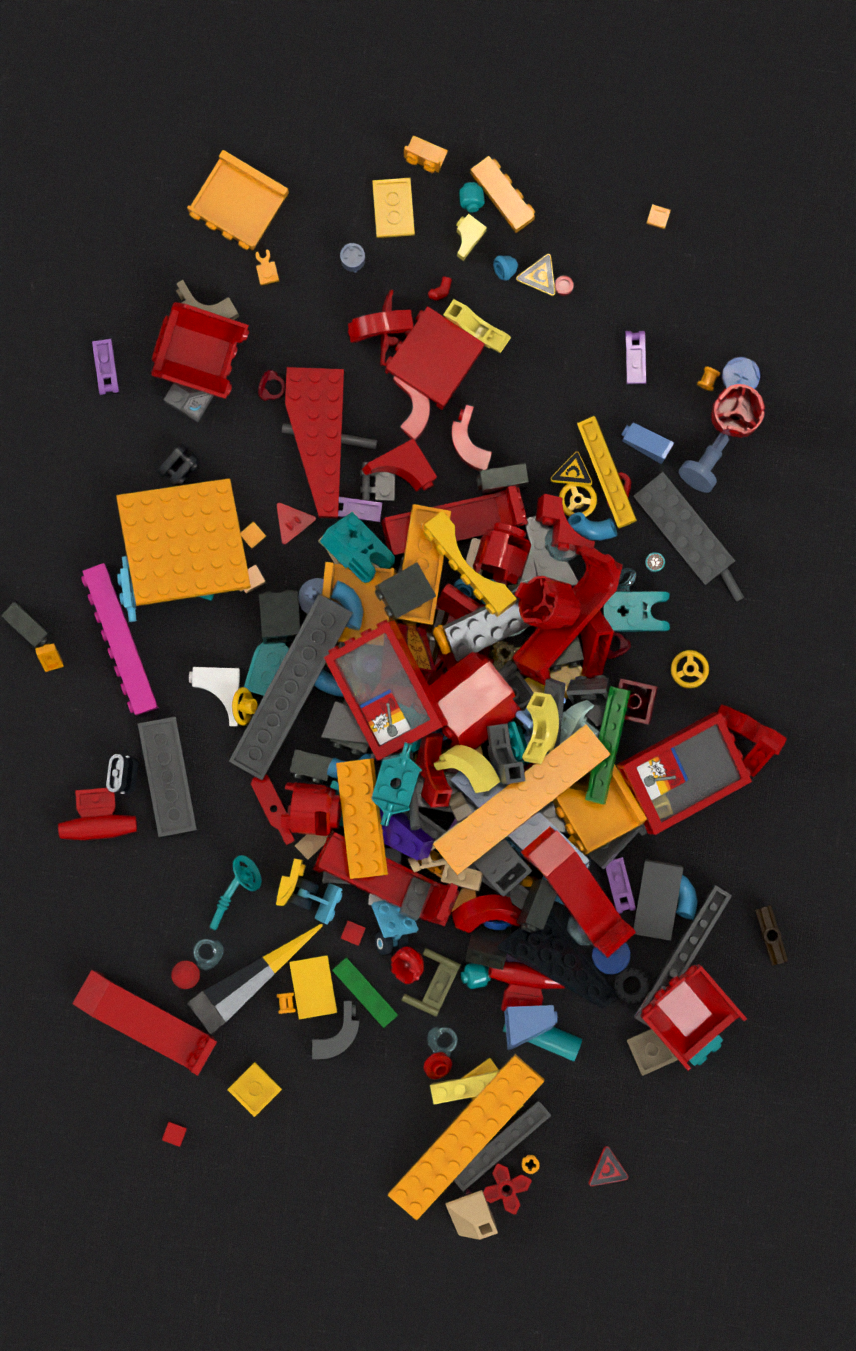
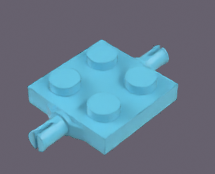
[118,556,137,622]

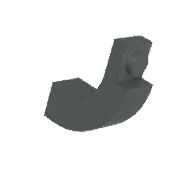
[487,724,525,784]
[312,1000,359,1059]

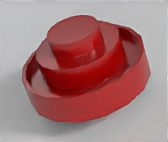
[171,960,200,989]
[423,1052,452,1079]

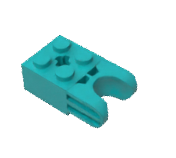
[320,512,395,583]
[603,592,670,632]

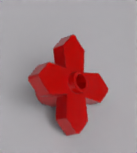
[483,1163,532,1215]

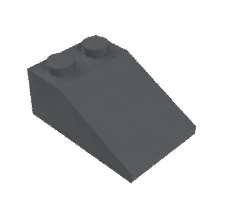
[567,675,611,705]

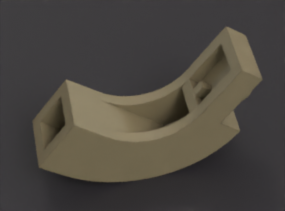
[176,280,239,320]

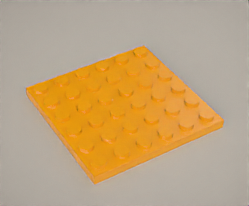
[116,478,251,606]

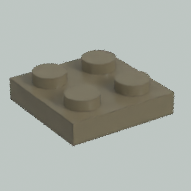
[626,1029,677,1076]

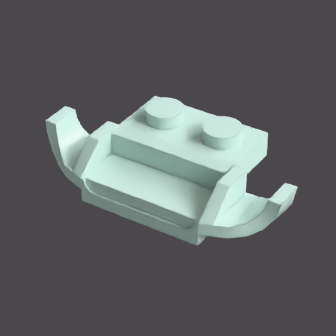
[560,700,600,744]

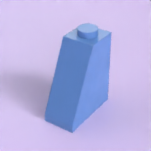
[621,423,674,464]
[504,1005,557,1050]

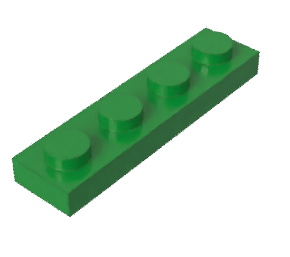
[332,957,398,1028]

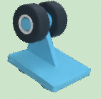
[289,877,342,924]
[371,900,418,955]

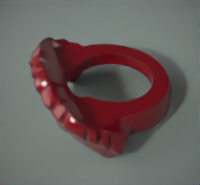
[258,370,285,401]
[607,632,631,659]

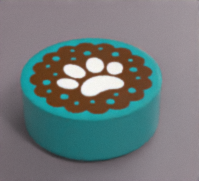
[645,553,665,572]

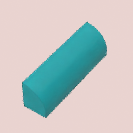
[503,1025,582,1061]

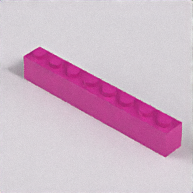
[81,563,158,716]

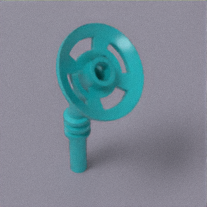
[209,855,262,930]

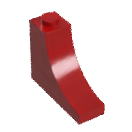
[362,439,437,491]
[580,610,614,678]

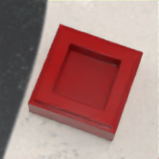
[162,1121,187,1147]

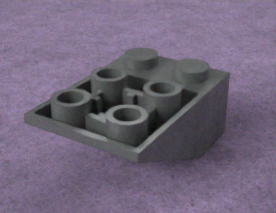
[474,839,532,897]

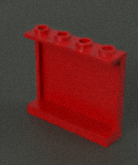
[384,306,485,410]

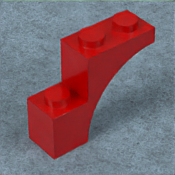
[536,494,595,555]
[717,704,787,755]
[416,733,452,808]

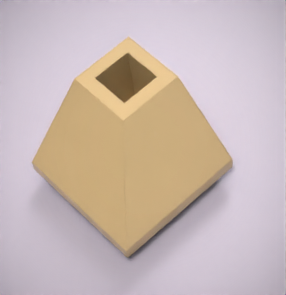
[446,1190,498,1240]

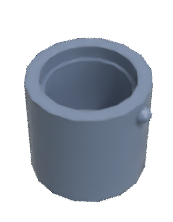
[340,243,365,273]

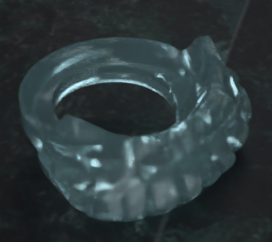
[617,568,636,592]
[193,939,224,970]
[427,1027,457,1056]

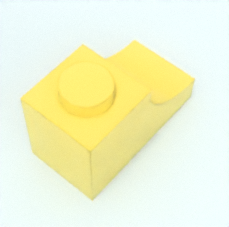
[456,214,487,261]

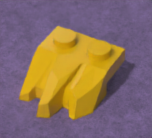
[276,859,306,906]

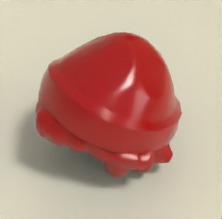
[391,947,424,984]

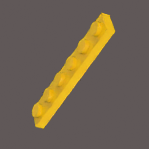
[577,416,637,528]

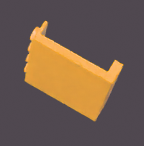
[187,150,289,250]
[322,562,397,646]
[551,764,647,855]

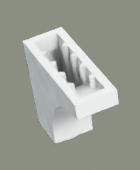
[189,667,240,727]

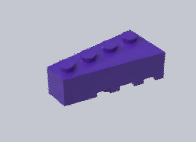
[380,808,434,860]

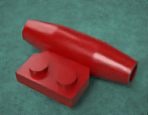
[58,788,137,840]
[488,961,565,1011]

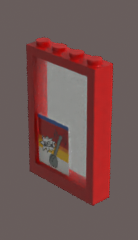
[324,619,448,761]
[617,712,752,835]

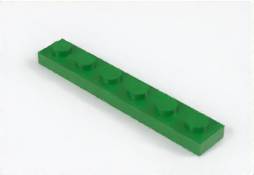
[585,686,630,805]

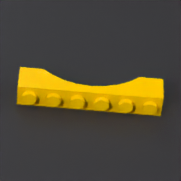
[424,511,517,617]

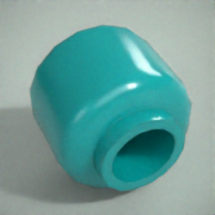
[459,182,485,212]
[461,964,491,989]

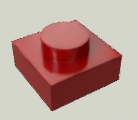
[341,921,366,946]

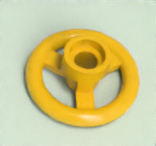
[559,484,597,517]
[671,650,709,688]
[232,687,258,726]

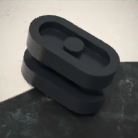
[157,444,200,487]
[106,754,138,795]

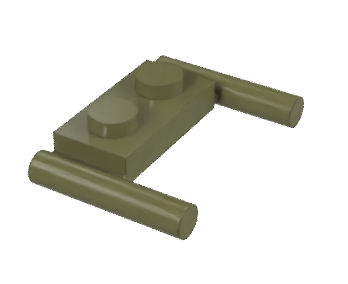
[401,948,461,1017]

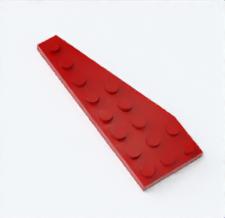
[285,367,344,518]

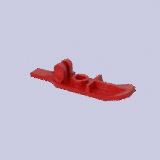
[380,290,398,366]
[251,775,295,845]

